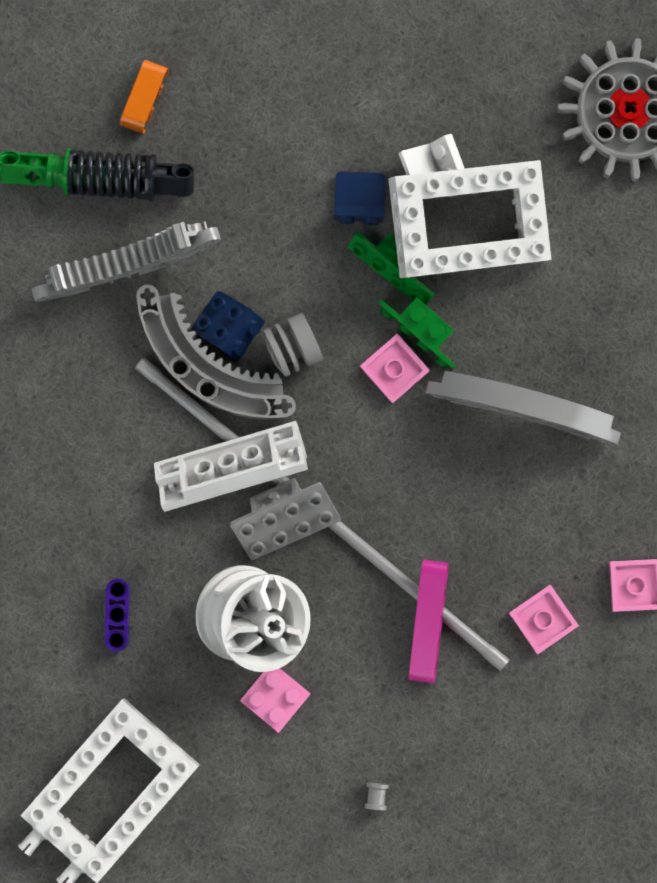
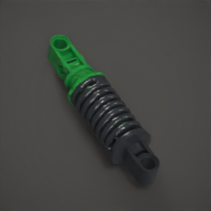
[0,148,194,202]

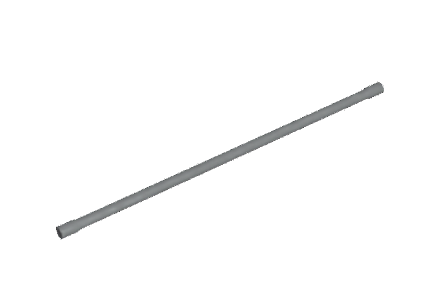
[135,357,510,671]

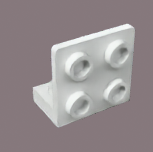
[399,134,465,175]

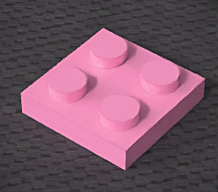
[360,334,430,404]
[609,559,657,612]
[509,585,579,654]
[240,668,311,733]

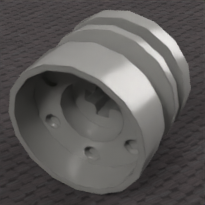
[263,312,323,377]

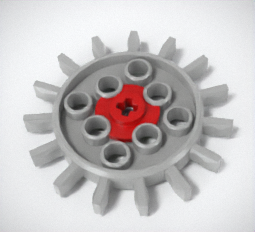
[557,38,657,182]

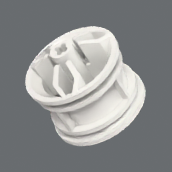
[196,565,310,672]

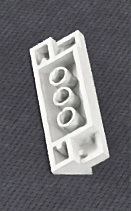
[154,421,308,512]

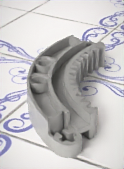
[31,221,221,302]
[136,285,296,420]
[425,371,621,445]

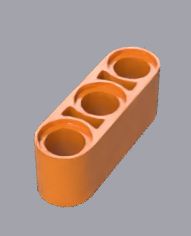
[120,60,169,134]

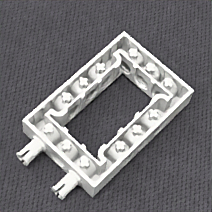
[18,698,200,883]

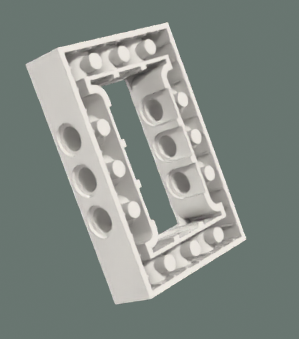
[388,160,551,278]

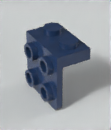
[334,171,385,225]
[192,291,265,362]

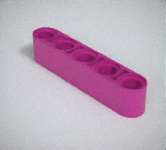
[409,559,449,684]

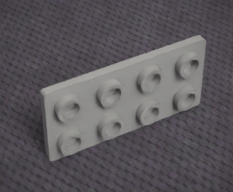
[230,478,341,560]

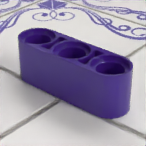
[105,578,131,652]

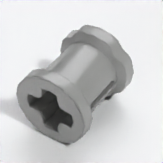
[364,782,389,810]

